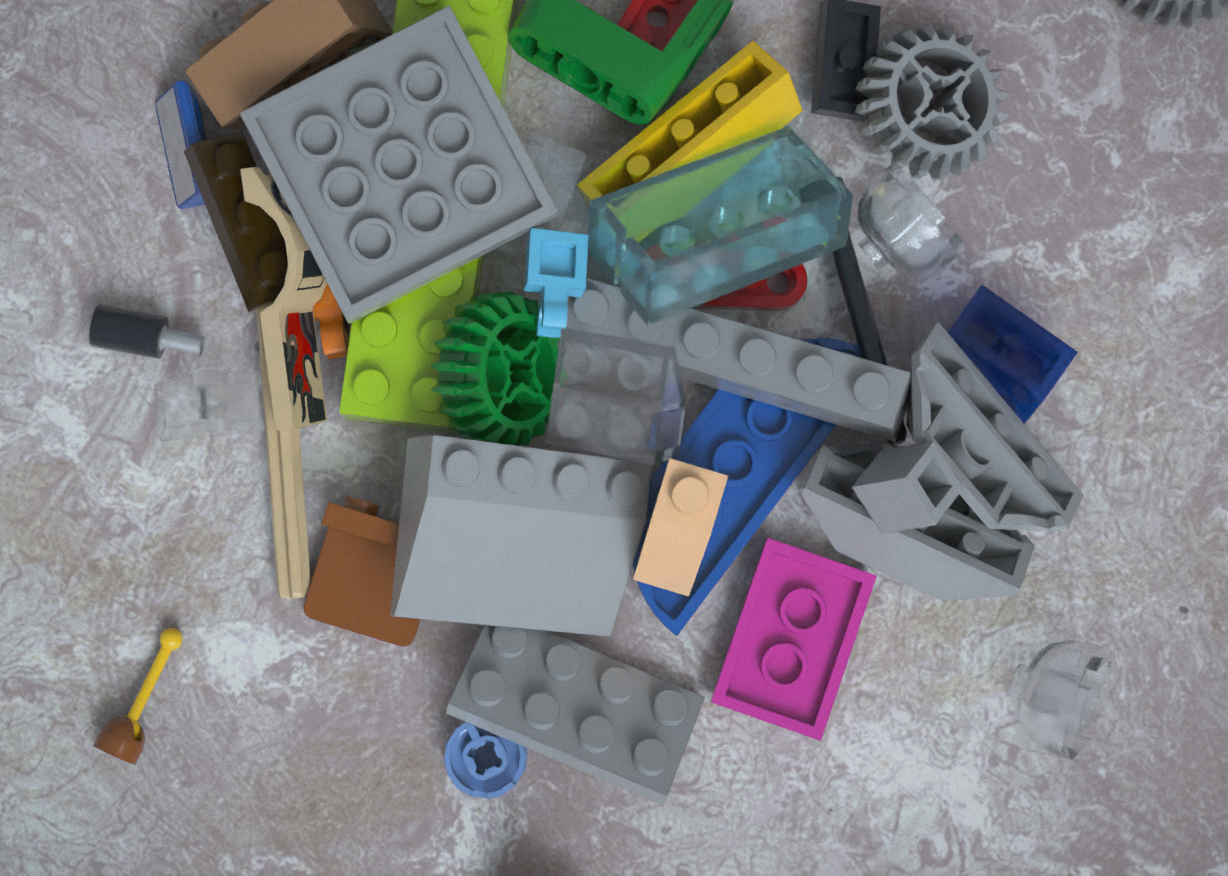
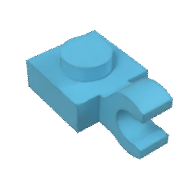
[523,228,589,338]

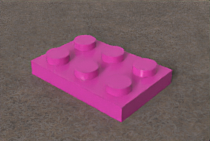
[710,537,877,741]

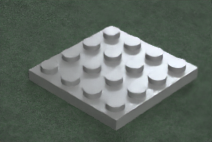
[240,6,559,324]

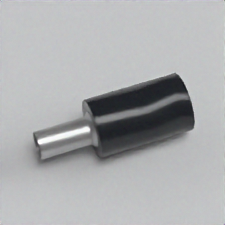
[89,305,205,359]

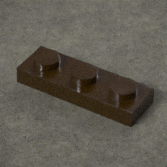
[184,131,288,312]

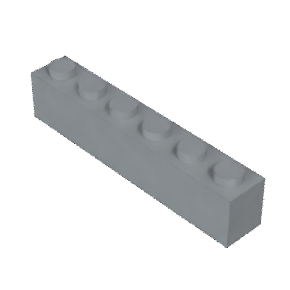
[561,278,911,442]

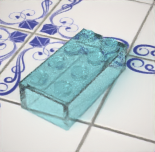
[588,126,853,326]

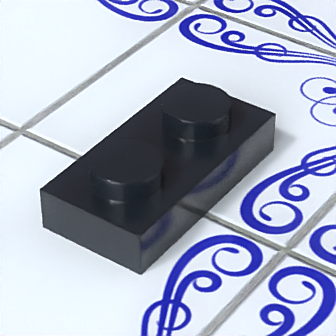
[811,0,881,122]

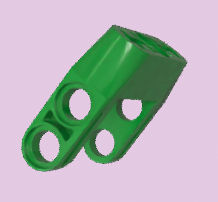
[508,0,735,125]

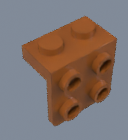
[303,496,421,647]

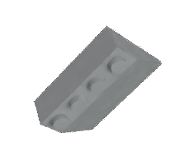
[390,435,651,636]

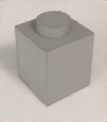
[852,441,963,534]

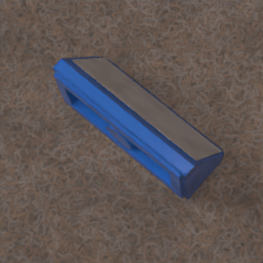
[155,80,207,209]

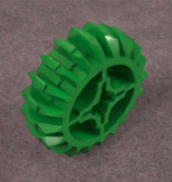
[430,292,568,446]

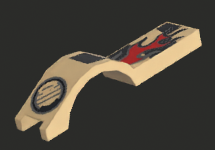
[240,167,328,431]

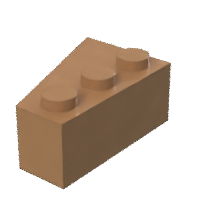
[185,0,393,129]

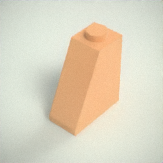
[633,458,728,597]

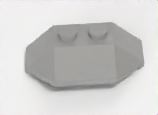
[906,322,1084,531]
[801,443,1035,601]

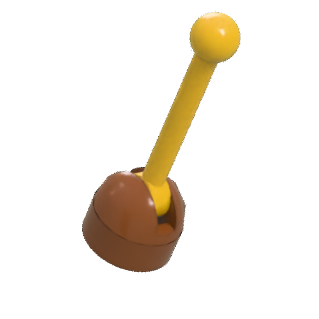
[93,628,183,765]

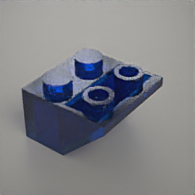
[946,285,1078,424]

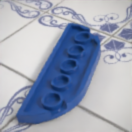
[633,337,861,636]

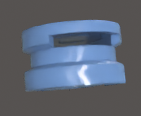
[444,722,528,799]

